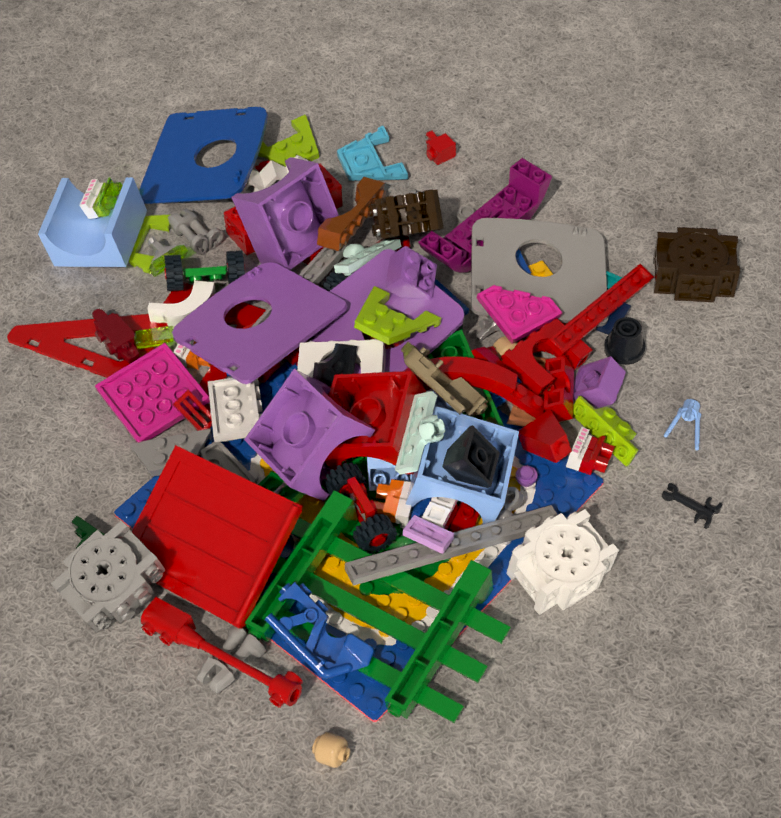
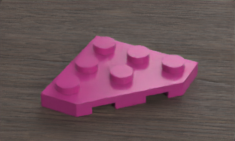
[476,285,562,344]

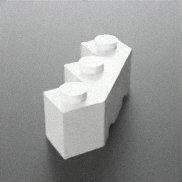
[240,155,308,194]

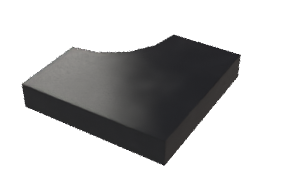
[313,343,357,386]

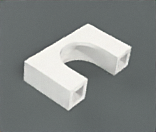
[298,339,386,378]

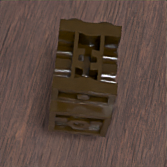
[368,189,444,240]
[653,227,740,303]

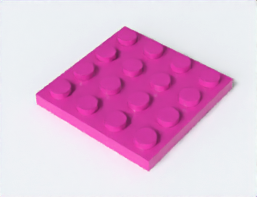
[95,343,210,443]

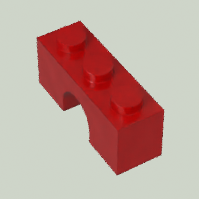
[544,355,574,422]

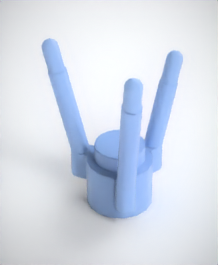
[664,399,701,450]

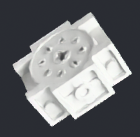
[506,509,619,615]

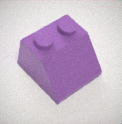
[573,356,626,408]

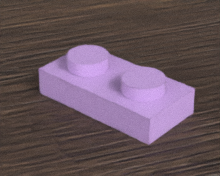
[403,515,454,554]

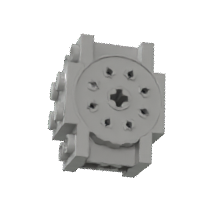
[51,521,165,633]

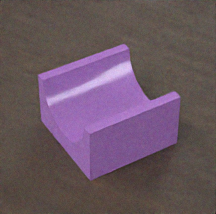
[231,157,339,270]

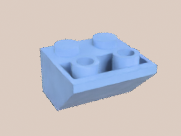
[367,457,412,491]

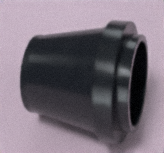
[604,317,646,365]

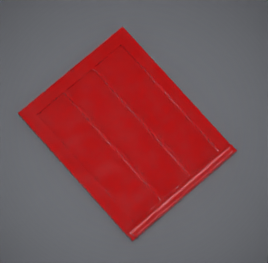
[132,445,303,629]

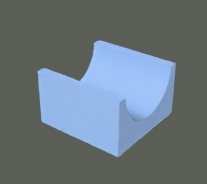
[38,177,147,267]
[406,406,519,524]

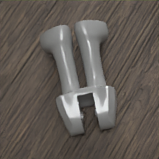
[168,209,223,254]
[197,625,266,694]

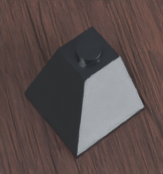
[442,425,500,488]

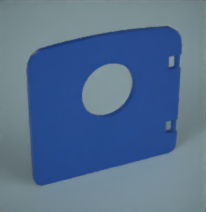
[139,107,268,204]

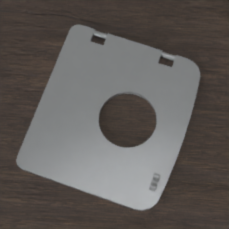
[471,218,608,326]

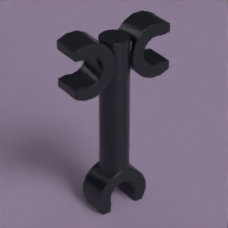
[662,483,722,529]

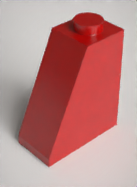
[518,409,572,463]

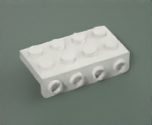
[208,378,263,442]

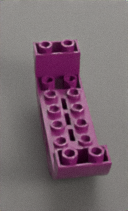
[418,158,552,273]

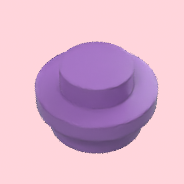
[515,466,537,487]

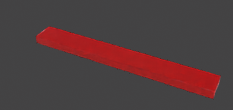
[545,264,654,356]

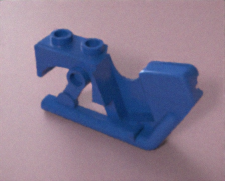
[265,582,375,679]

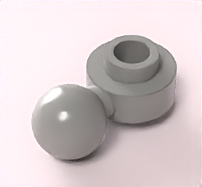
[496,487,523,520]

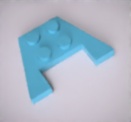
[337,126,408,181]

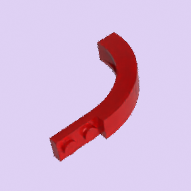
[405,357,544,418]

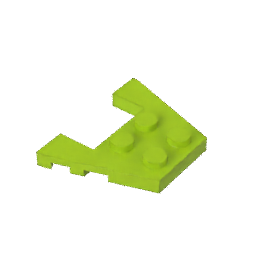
[258,115,319,167]
[128,214,171,274]
[354,286,441,345]

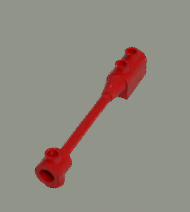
[141,597,303,708]

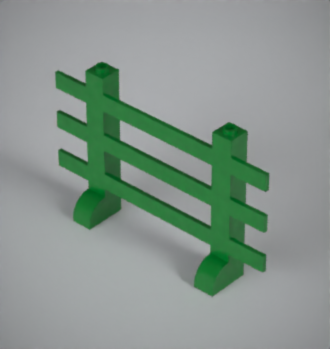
[245,491,511,723]

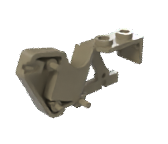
[401,342,488,417]

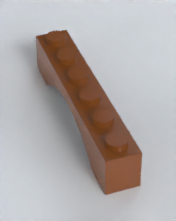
[317,177,386,251]

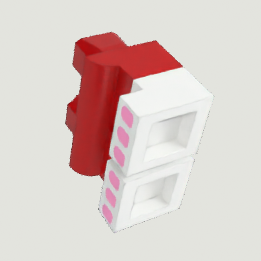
[566,427,615,475]
[422,497,459,530]

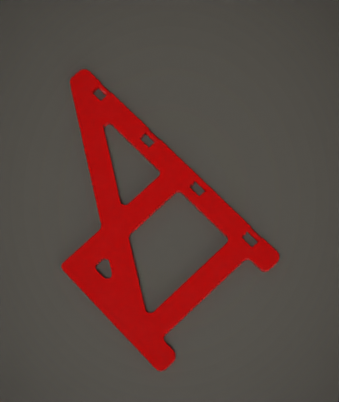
[7,282,266,413]

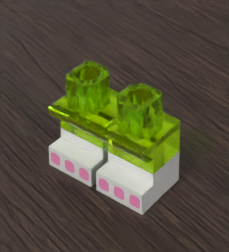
[79,178,123,219]

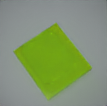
[136,326,173,349]

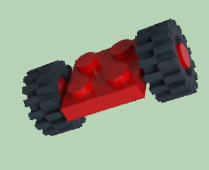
[323,463,397,554]

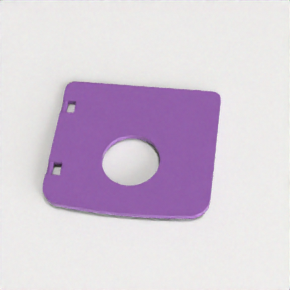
[304,249,465,374]
[172,262,347,384]

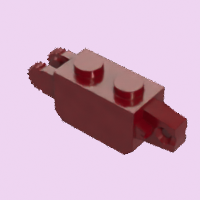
[92,308,140,364]

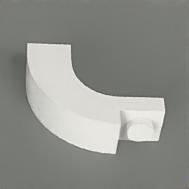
[148,281,216,329]

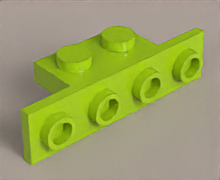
[573,396,638,467]

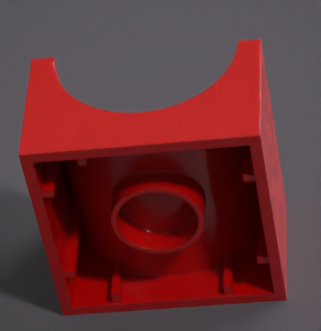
[324,371,426,474]

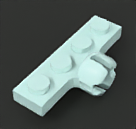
[334,239,401,276]
[395,391,446,475]

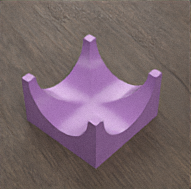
[244,369,375,501]

